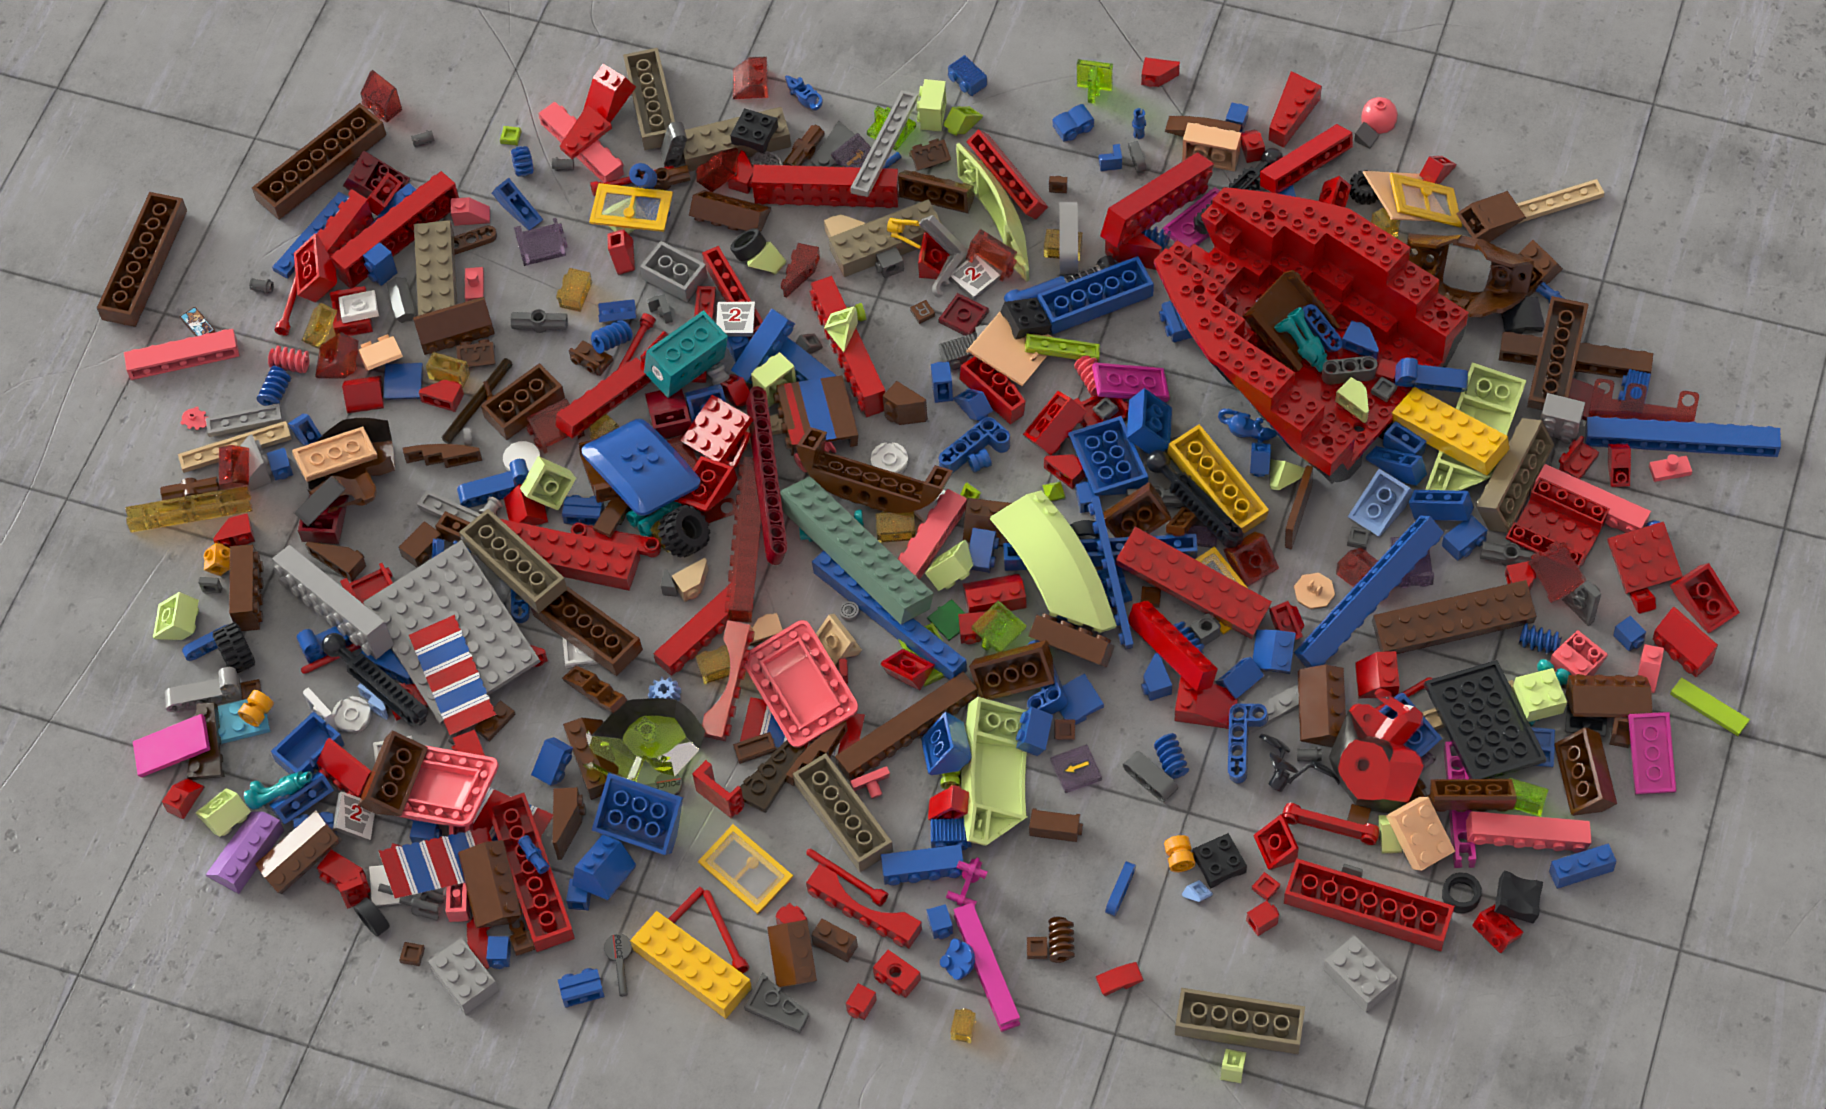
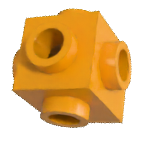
[204,543,230,576]

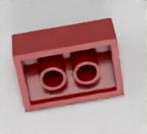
[1023,391,1087,456]
[962,573,1027,613]
[1652,607,1718,677]
[317,738,372,798]

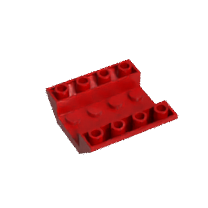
[1506,477,1610,571]

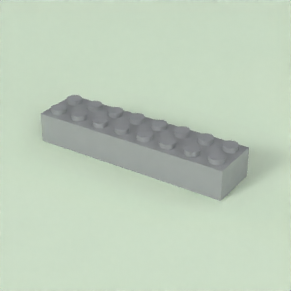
[272,545,394,659]

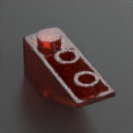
[781,243,820,298]

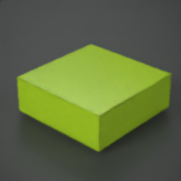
[500,126,522,146]

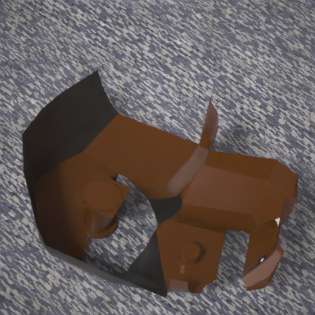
[306,418,395,513]

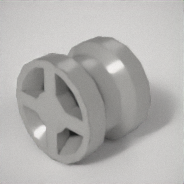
[707,363,730,385]

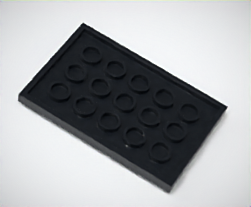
[1424,660,1547,779]

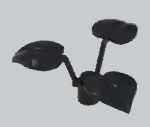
[1259,733,1340,792]

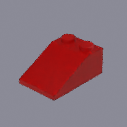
[583,64,636,123]
[1105,233,1162,270]
[294,234,337,303]
[675,456,738,512]
[1669,563,1740,633]
[1174,676,1238,729]

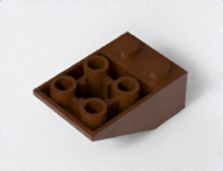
[1456,191,1526,243]
[1502,240,1563,296]

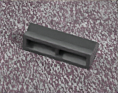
[386,277,415,323]

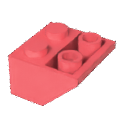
[1550,630,1608,676]

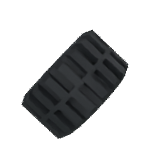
[658,505,711,558]
[213,622,255,674]

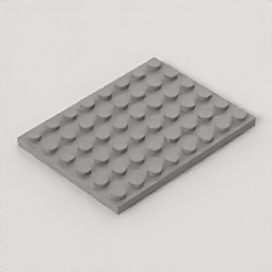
[363,540,541,725]

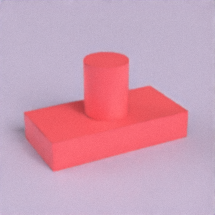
[465,267,484,302]
[1649,454,1692,482]
[849,766,890,799]

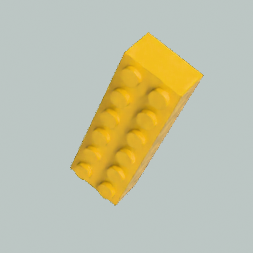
[1392,387,1510,476]
[1167,424,1269,534]
[630,911,752,1019]

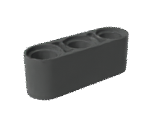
[660,121,687,167]
[1321,356,1377,384]
[294,476,346,526]
[1123,751,1178,802]

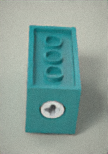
[644,310,728,398]

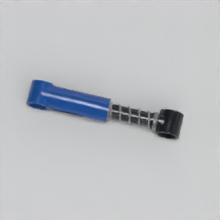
[1004,255,1116,302]

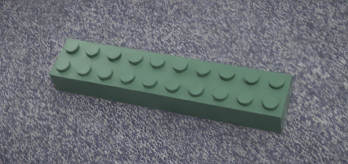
[780,477,934,624]

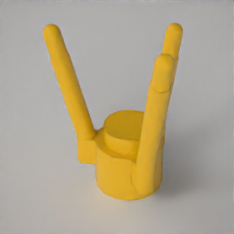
[887,218,921,249]

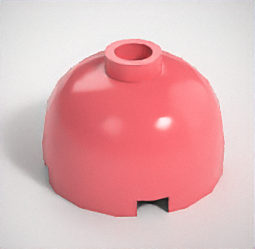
[1361,97,1398,134]

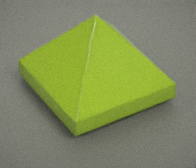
[1042,481,1065,501]
[960,482,981,500]

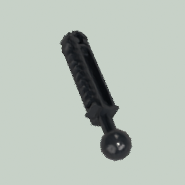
[1193,148,1283,234]
[1147,450,1244,549]
[321,633,428,726]

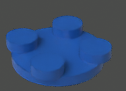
[940,939,975,980]

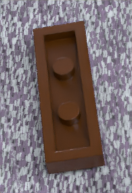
[1166,507,1198,537]

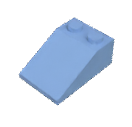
[1348,469,1414,537]

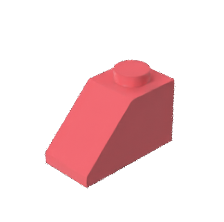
[451,197,490,226]
[1638,644,1664,693]

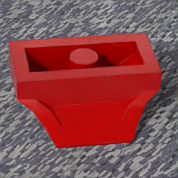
[1269,601,1305,640]

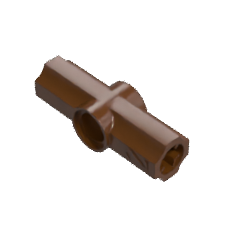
[783,124,825,166]
[637,165,691,191]
[160,476,220,503]

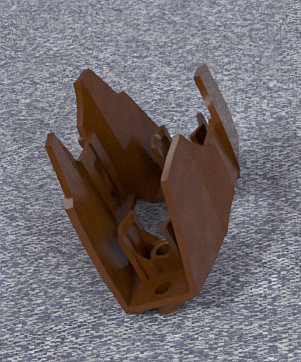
[1407,233,1534,318]

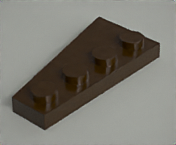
[187,702,225,780]
[740,740,806,813]

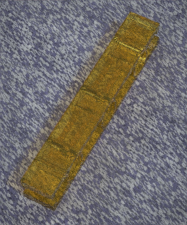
[125,486,253,532]

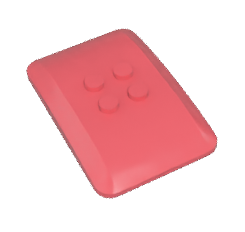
[744,620,858,747]
[398,746,499,827]

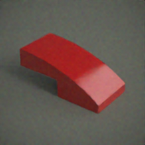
[1095,962,1144,996]

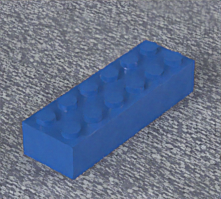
[1037,256,1154,335]

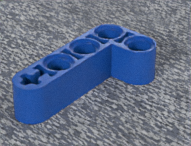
[1395,358,1468,392]
[939,417,1010,473]
[457,458,529,508]
[296,626,353,664]
[1027,640,1068,714]
[1228,704,1269,784]

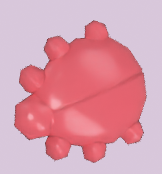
[180,407,208,430]

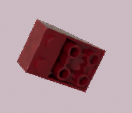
[343,151,410,198]
[645,388,691,439]
[298,495,349,544]

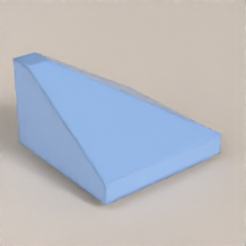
[1181,880,1213,902]

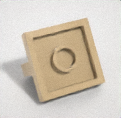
[816,614,862,668]

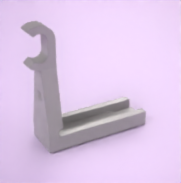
[919,215,968,297]

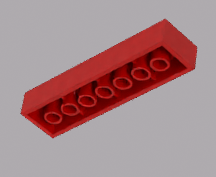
[1100,152,1214,248]
[752,165,899,208]
[331,171,459,289]
[809,276,885,418]
[500,519,640,591]
[1116,527,1272,640]
[487,792,575,952]
[1283,858,1454,952]

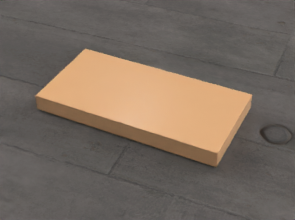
[292,427,377,482]

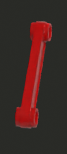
[571,523,661,558]
[1282,803,1380,845]

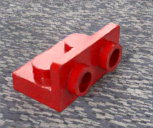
[1558,436,1599,479]
[338,868,371,909]
[1472,904,1524,953]

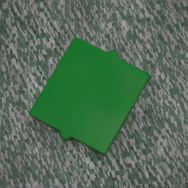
[927,599,966,641]

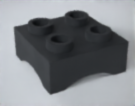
[730,108,778,154]
[1000,297,1052,339]
[1192,833,1247,889]
[1495,870,1543,924]

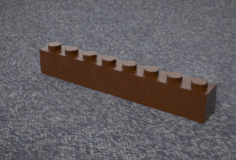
[1498,332,1654,378]
[835,672,978,781]

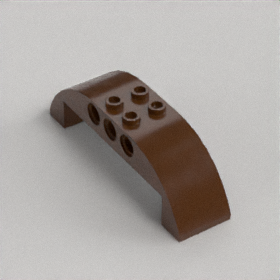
[797,427,953,513]

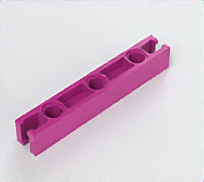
[1443,742,1476,868]
[953,903,1020,1032]

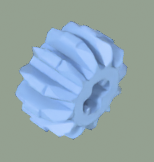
[648,676,681,701]

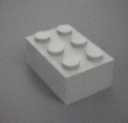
[640,241,708,302]
[1541,393,1585,443]
[1323,935,1398,1013]
[428,938,499,1015]

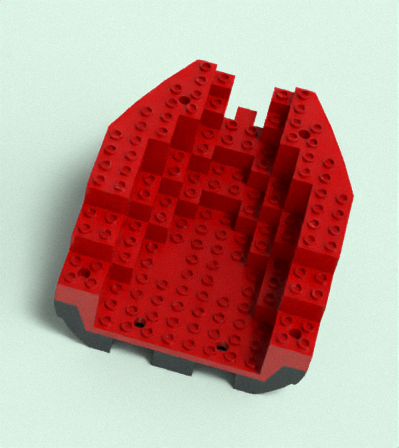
[1154,187,1469,484]

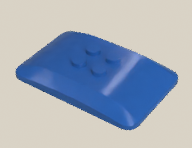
[582,419,700,516]

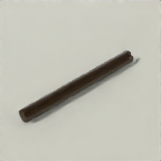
[441,358,513,444]

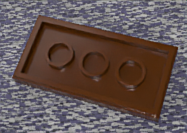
[1285,465,1313,549]

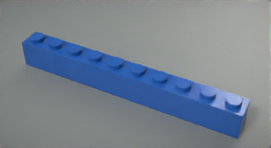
[1585,416,1781,457]
[1293,515,1444,668]
[1003,534,1198,571]
[812,550,967,680]

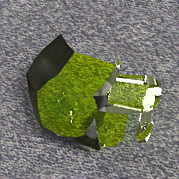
[583,698,705,781]

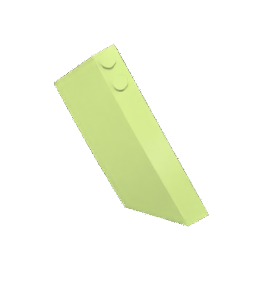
[956,143,1029,282]
[1425,362,1526,491]
[990,490,1117,633]
[961,697,1028,846]

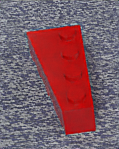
[1268,71,1322,148]
[317,189,374,263]
[959,356,1026,425]

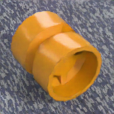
[238,690,274,727]
[1164,835,1195,872]

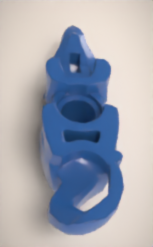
[785,75,823,111]
[1218,409,1278,443]

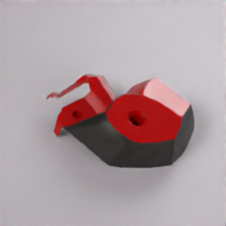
[1329,688,1425,813]

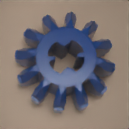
[511,146,534,177]

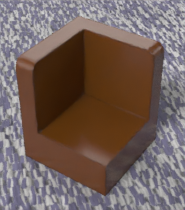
[1609,717,1630,748]

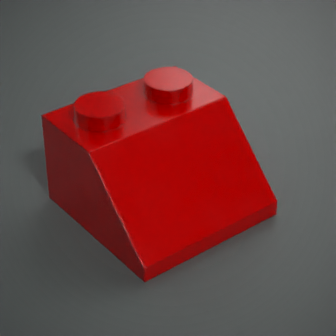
[1355,651,1400,699]

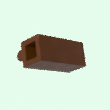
[1029,808,1083,842]

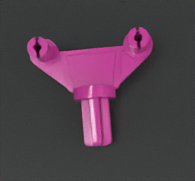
[946,857,988,908]

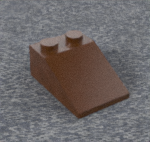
[553,787,586,860]

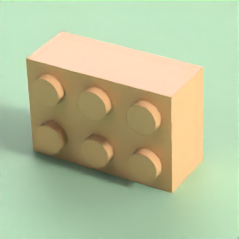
[1182,123,1241,171]
[1386,797,1455,871]

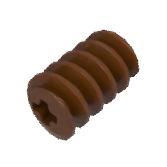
[1048,917,1075,963]

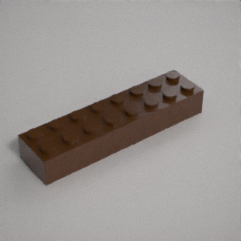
[252,103,387,220]
[97,192,187,327]
[1372,580,1537,654]

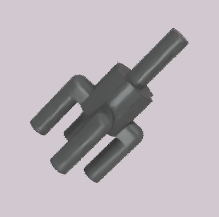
[378,883,446,921]

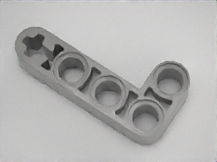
[1059,202,1078,274]
[165,667,242,713]

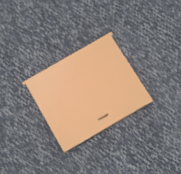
[1363,171,1445,221]
[966,312,1052,386]

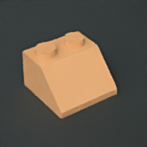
[358,334,403,370]

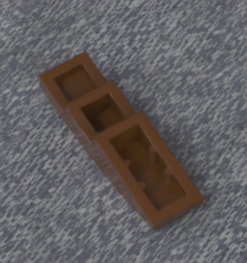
[1165,116,1241,137]
[403,444,483,468]
[593,498,632,538]
[562,665,627,713]
[786,721,847,786]

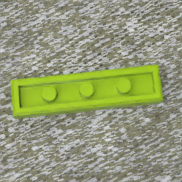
[1025,334,1100,363]
[1670,677,1750,736]

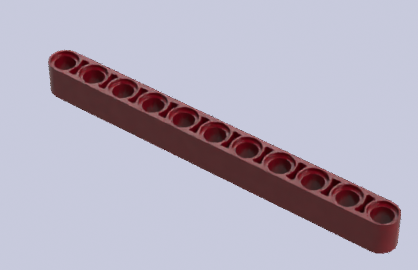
[746,386,788,565]

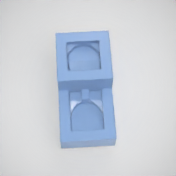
[357,683,389,720]

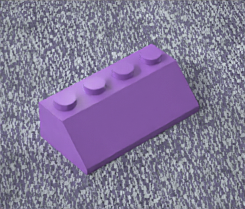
[206,812,284,894]

